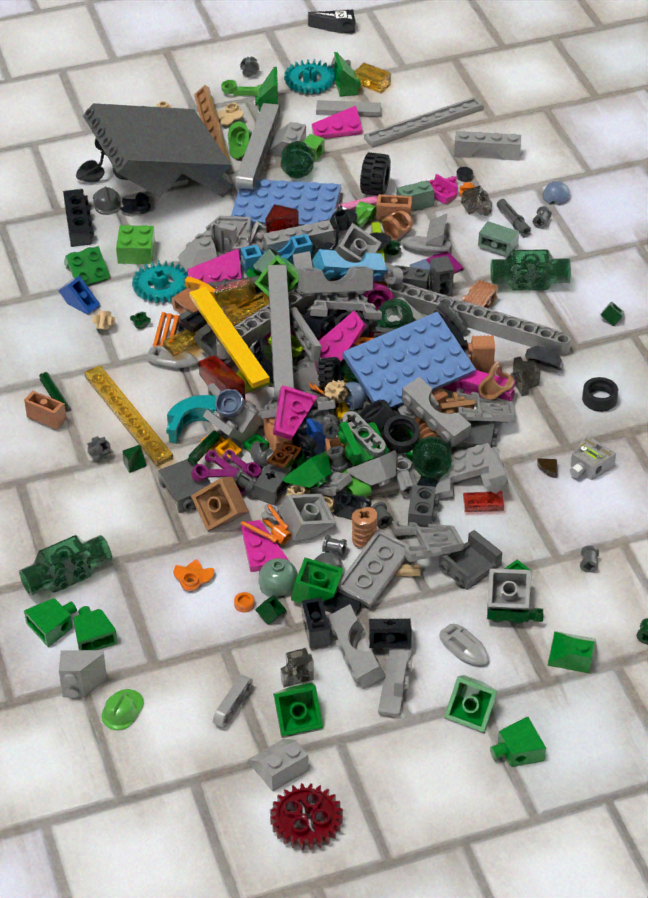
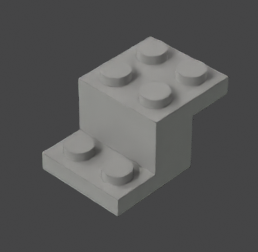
[203,400,264,442]

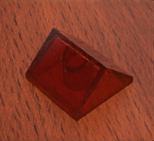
[265,204,299,233]

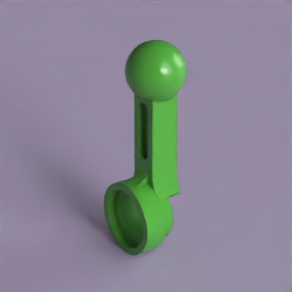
[221,80,261,96]

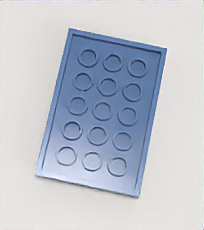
[231,179,341,229]
[342,311,476,409]

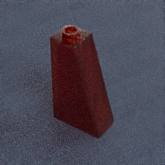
[198,355,246,401]

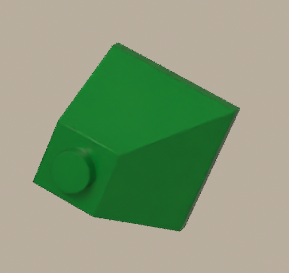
[334,52,361,97]
[255,67,278,112]
[282,451,331,488]
[291,557,343,604]
[547,631,596,673]
[444,675,498,732]
[273,682,323,737]

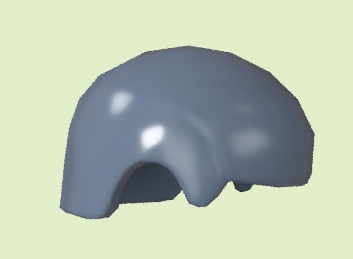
[542,181,570,205]
[345,382,366,410]
[215,389,244,418]

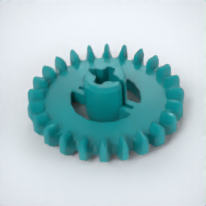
[284,59,336,94]
[132,260,188,303]

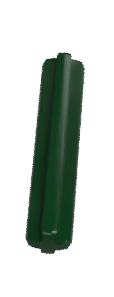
[39,372,69,411]
[187,431,221,465]

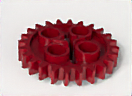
[270,783,343,851]

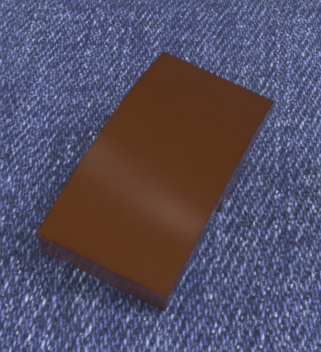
[267,442,302,470]

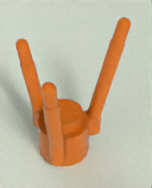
[241,504,292,545]

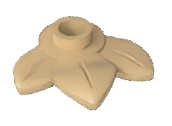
[217,103,243,126]

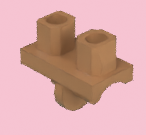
[439,392,475,414]

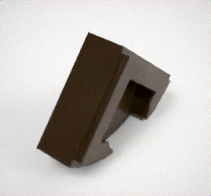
[537,458,557,478]

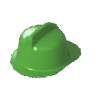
[228,121,252,159]
[101,689,144,730]

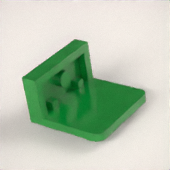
[64,246,110,285]
[337,421,388,467]

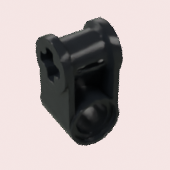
[333,491,372,520]

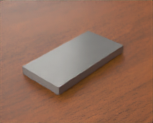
[336,529,410,608]

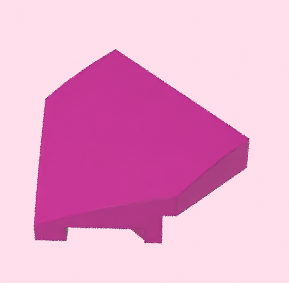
[429,174,458,204]

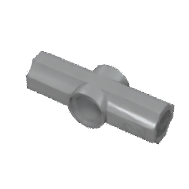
[388,449,417,498]

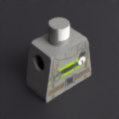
[570,435,616,480]

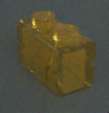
[355,62,391,94]
[214,278,256,308]

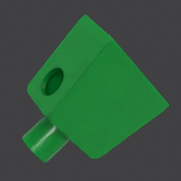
[24,598,77,647]
[73,606,118,650]
[490,716,546,767]

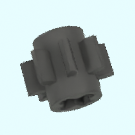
[240,56,259,76]
[87,436,111,460]

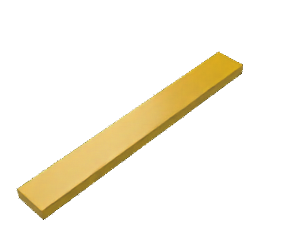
[189,287,269,388]

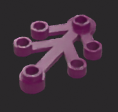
[191,449,261,495]

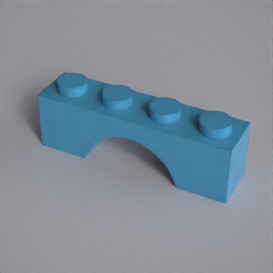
[240,234,313,275]
[312,249,387,282]

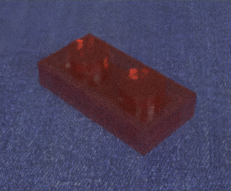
[463,491,504,512]

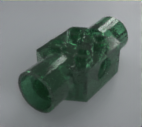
[490,249,571,291]
[19,535,112,596]

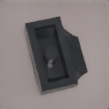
[525,345,564,371]

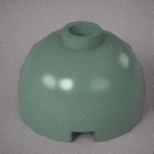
[258,558,298,599]

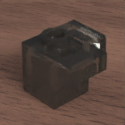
[461,185,492,216]
[510,356,541,396]
[281,648,314,688]

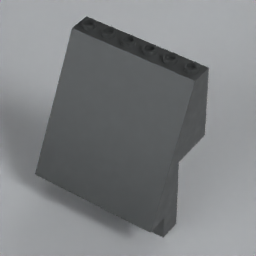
[83,103,234,198]

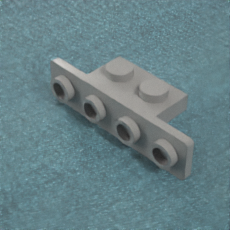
[378,648,412,716]

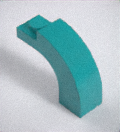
[166,395,217,444]

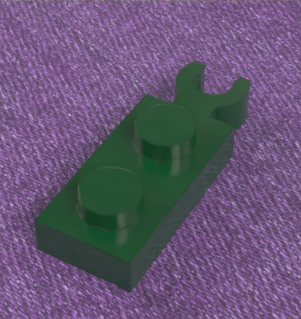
[487,604,544,624]

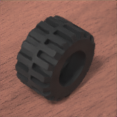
[360,152,391,196]

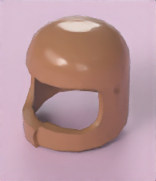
[382,210,413,240]

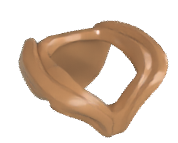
[478,362,514,400]

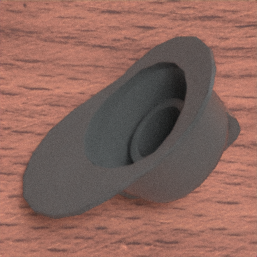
[93,186,121,215]

